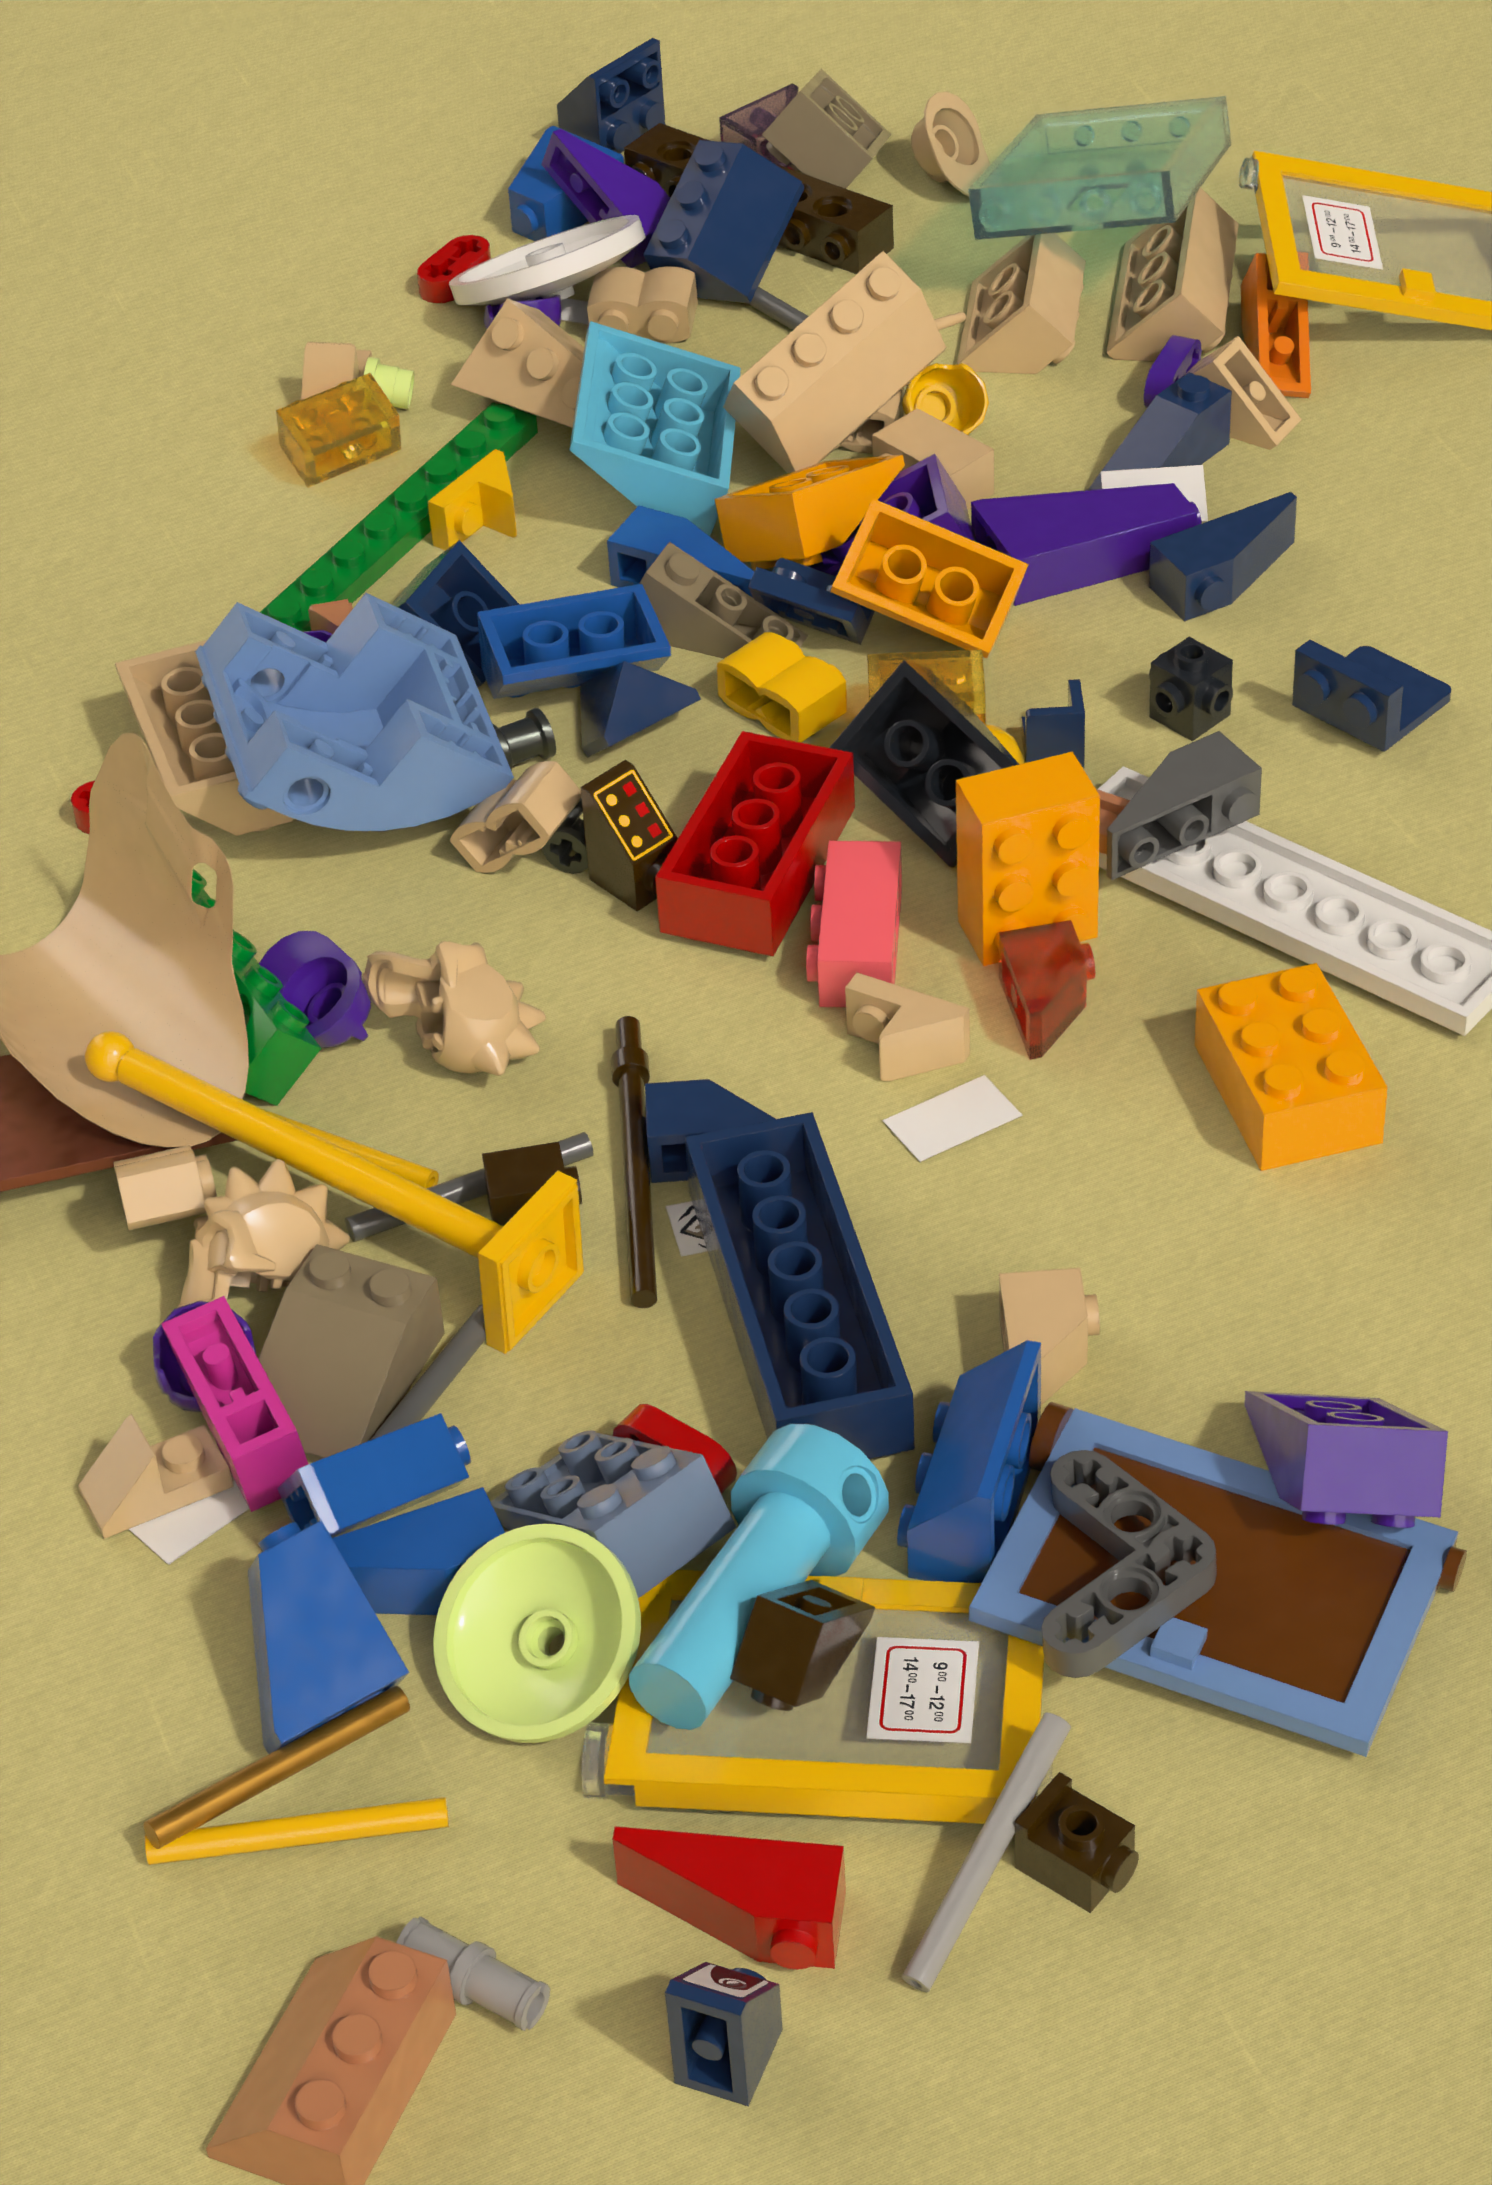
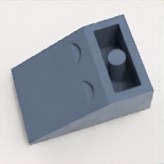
[491,1430,736,1598]

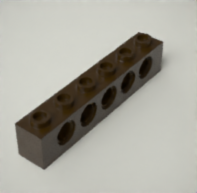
[624,123,894,274]

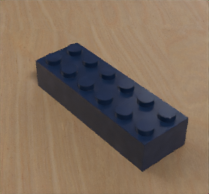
[685,1112,915,1459]

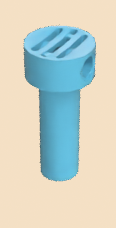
[629,1424,889,1730]

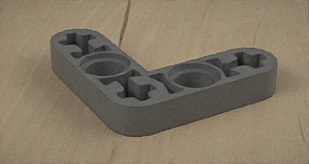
[1041,1450,1217,1678]

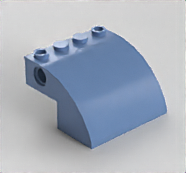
[195,593,514,831]

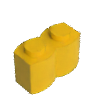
[717,632,847,742]

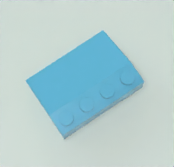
[569,321,741,536]

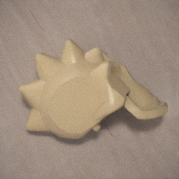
[362,941,546,1076]
[178,1159,350,1308]

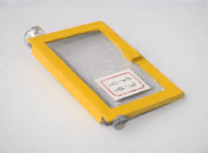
[1239,150,1492,330]
[582,1570,1053,1824]

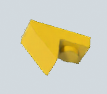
[428,449,517,551]

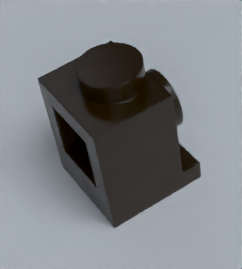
[1015,1772,1139,1913]

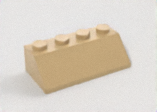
[1106,185,1239,361]
[723,251,946,474]
[115,640,293,836]

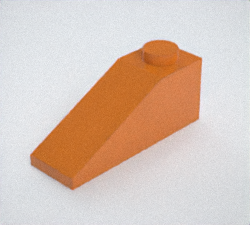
[1241,253,1311,398]

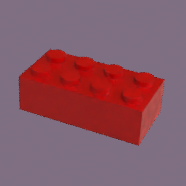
[655,731,855,957]

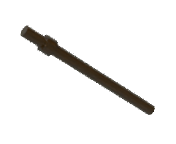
[611,1016,657,1308]

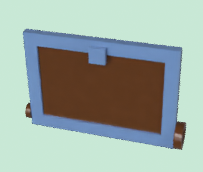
[969,1402,1467,1757]

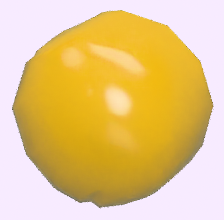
[902,363,989,435]

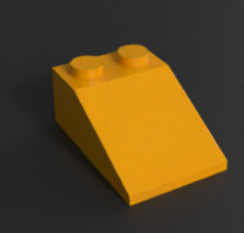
[715,455,905,570]

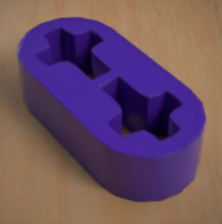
[1144,335,1202,408]

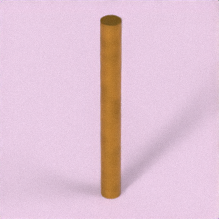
[143,1686,410,1849]

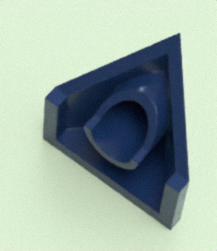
[580,661,701,757]

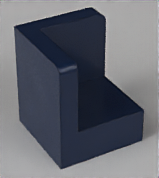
[1022,679,1085,768]

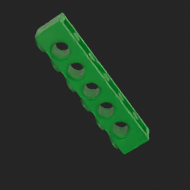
[191,869,322,1106]

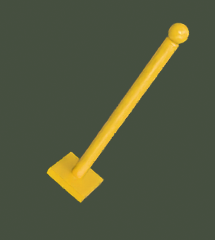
[85,1031,584,1354]

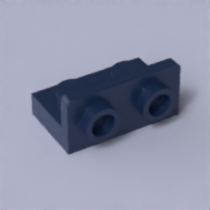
[748,558,875,645]

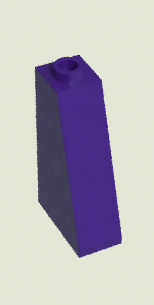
[971,483,1202,606]

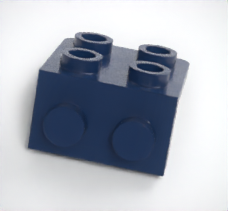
[1292,639,1451,752]

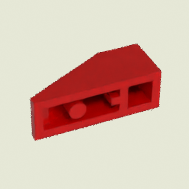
[612,1826,846,1970]

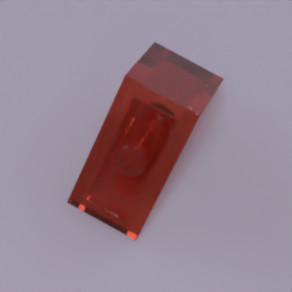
[999,920,1096,1060]

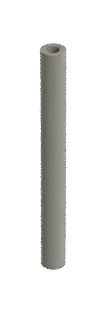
[902,1712,1071,1992]

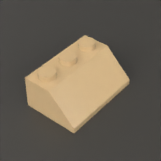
[957,222,1086,374]

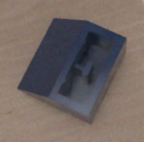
[557,38,666,153]

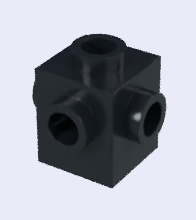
[1149,636,1233,741]

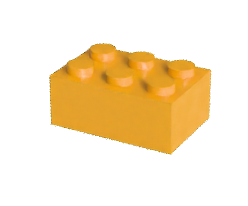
[956,751,1100,966]
[1195,963,1388,1171]

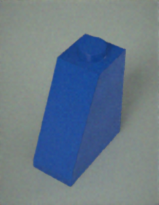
[508,126,624,241]
[277,1413,471,1538]
[248,1520,409,1754]

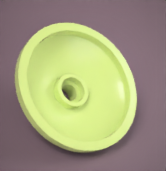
[433,1524,641,1743]

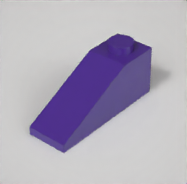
[541,128,671,268]

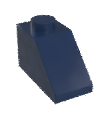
[645,1079,776,1183]

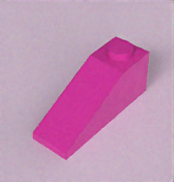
[161,1296,308,1512]

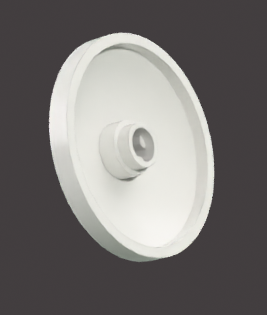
[449,215,645,305]

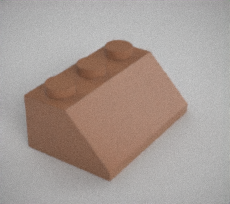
[206,1936,456,2185]

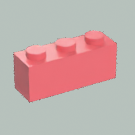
[806,841,902,1008]

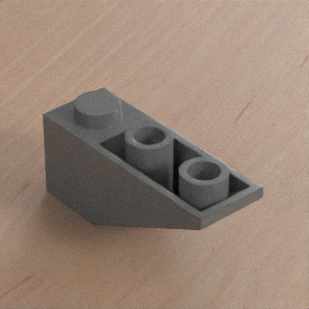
[1106,731,1262,880]

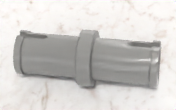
[396,1917,550,2031]

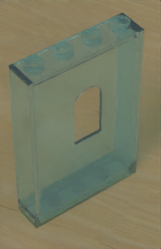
[968,96,1231,240]

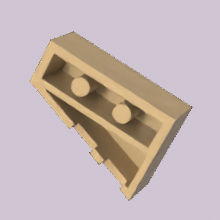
[451,298,584,428]

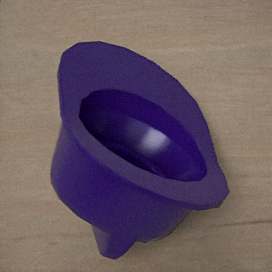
[259,931,371,1048]

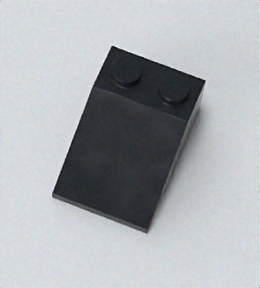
[829,660,1019,868]

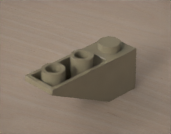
[639,542,808,659]

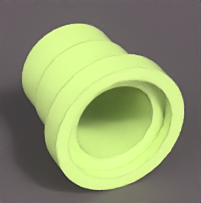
[361,357,415,410]

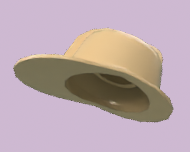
[911,92,994,199]

